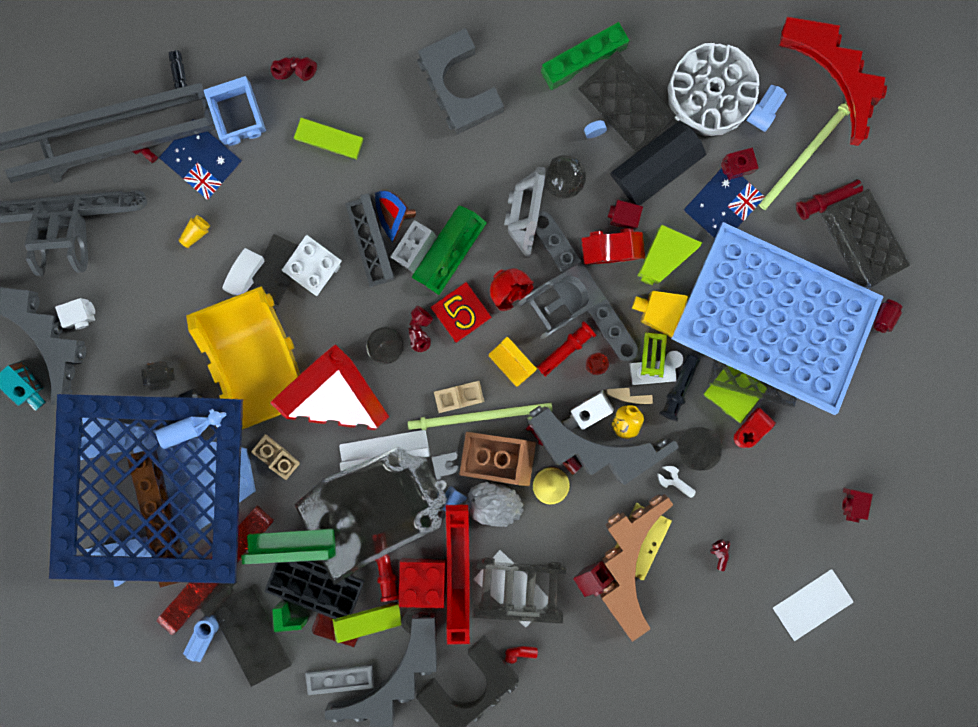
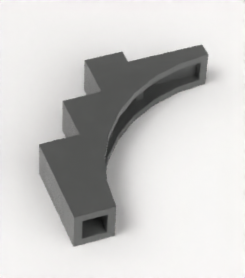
[0,287,87,406]
[325,613,437,727]

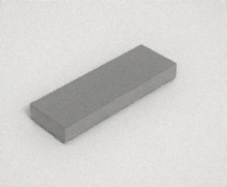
[305,664,375,695]

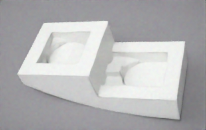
[222,248,265,296]

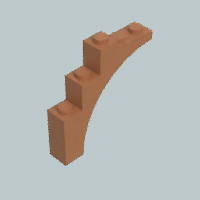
[600,494,673,642]

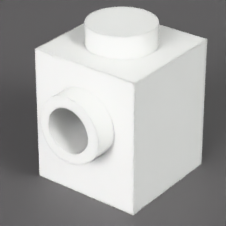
[55,298,95,330]

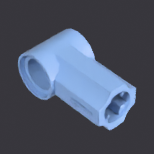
[746,85,787,132]
[183,615,220,662]

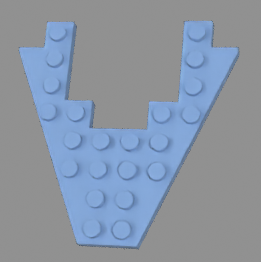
[81,418,256,587]

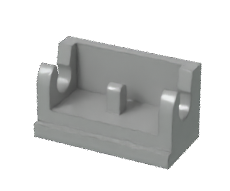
[391,220,437,273]
[432,450,458,480]

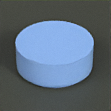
[584,120,607,138]

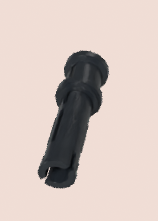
[659,355,700,422]

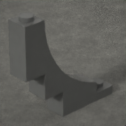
[526,406,679,485]

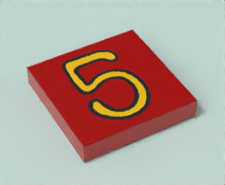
[431,282,492,343]

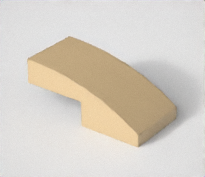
[434,381,484,413]
[605,388,653,404]

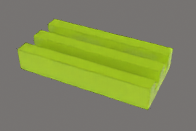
[641,332,667,378]

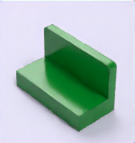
[272,600,308,632]

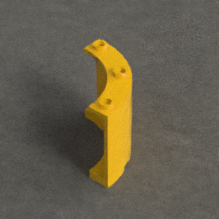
[186,286,300,430]

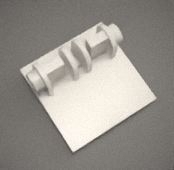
[282,235,342,296]

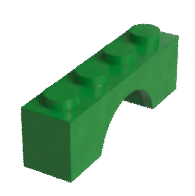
[541,22,630,91]

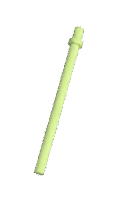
[759,102,850,210]
[408,403,553,430]

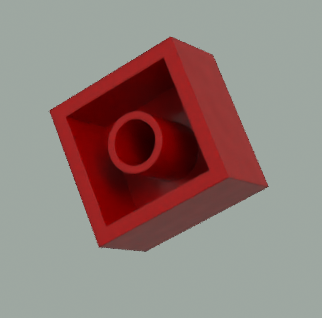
[399,558,446,608]

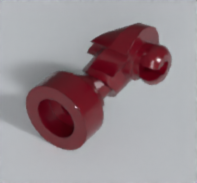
[270,56,317,81]
[408,305,433,352]

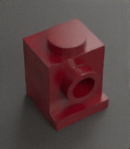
[842,488,873,523]

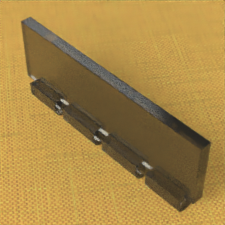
[247,234,298,313]

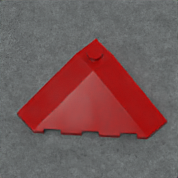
[270,344,389,430]

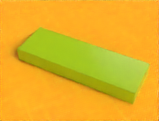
[294,118,364,160]
[333,602,401,643]

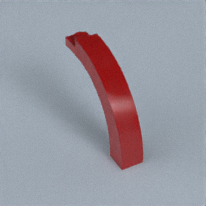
[446,505,470,644]

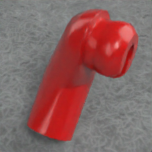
[505,646,538,664]

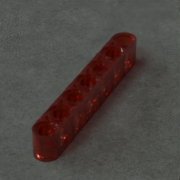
[156,506,274,636]

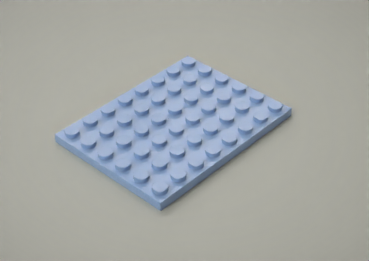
[671,222,883,415]

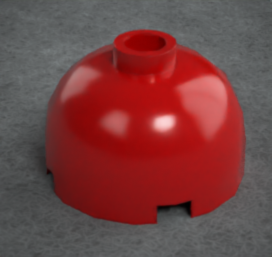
[489,268,534,311]

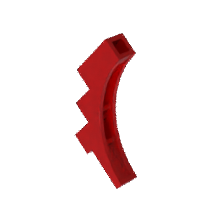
[779,17,887,146]

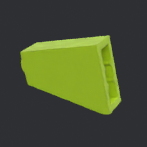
[637,225,702,285]

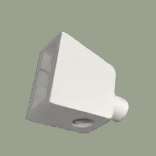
[562,390,614,431]

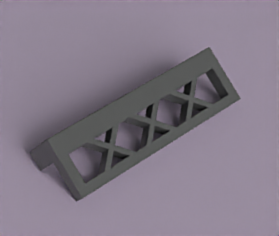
[345,193,395,288]

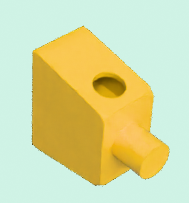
[632,291,688,338]

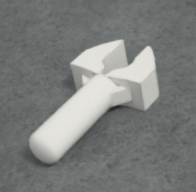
[657,466,696,498]

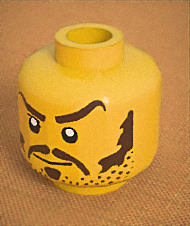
[612,405,644,439]

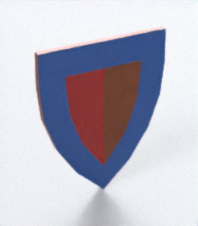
[375,190,416,242]

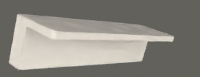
[339,430,430,472]

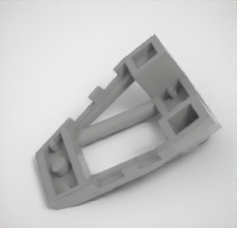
[504,167,545,257]

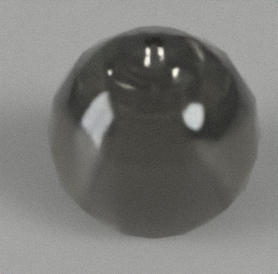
[546,155,586,199]

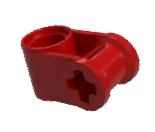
[733,407,776,448]

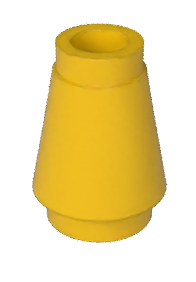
[178,215,210,248]

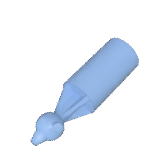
[156,409,226,449]

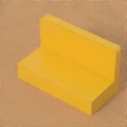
[488,337,537,386]

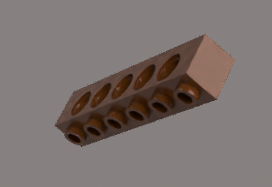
[127,449,184,588]

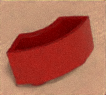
[582,228,645,264]

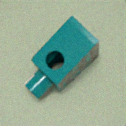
[0,361,46,411]

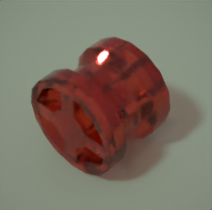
[586,353,609,375]

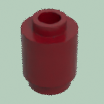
[873,299,903,333]

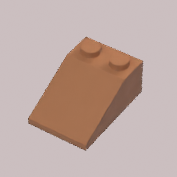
[459,432,536,486]

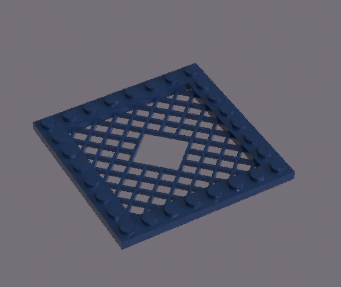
[49,394,243,583]

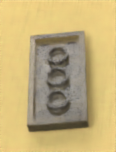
[210,586,292,687]

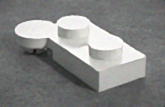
[630,351,683,385]

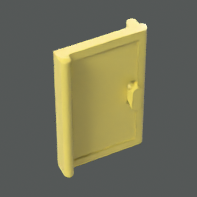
[615,503,672,580]

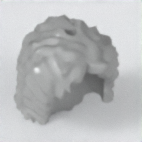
[465,482,524,527]

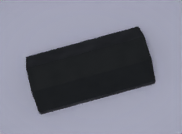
[610,120,707,206]
[264,560,365,619]

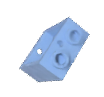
[204,76,266,146]

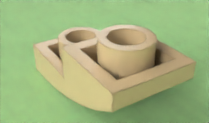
[251,434,300,480]

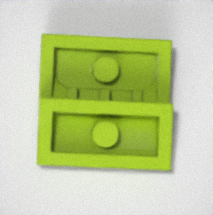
[704,365,767,424]

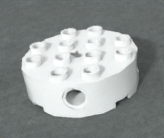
[667,43,759,136]

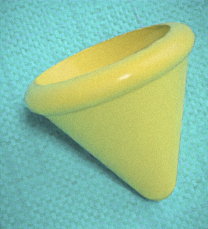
[533,467,570,505]

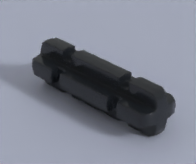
[168,50,187,89]

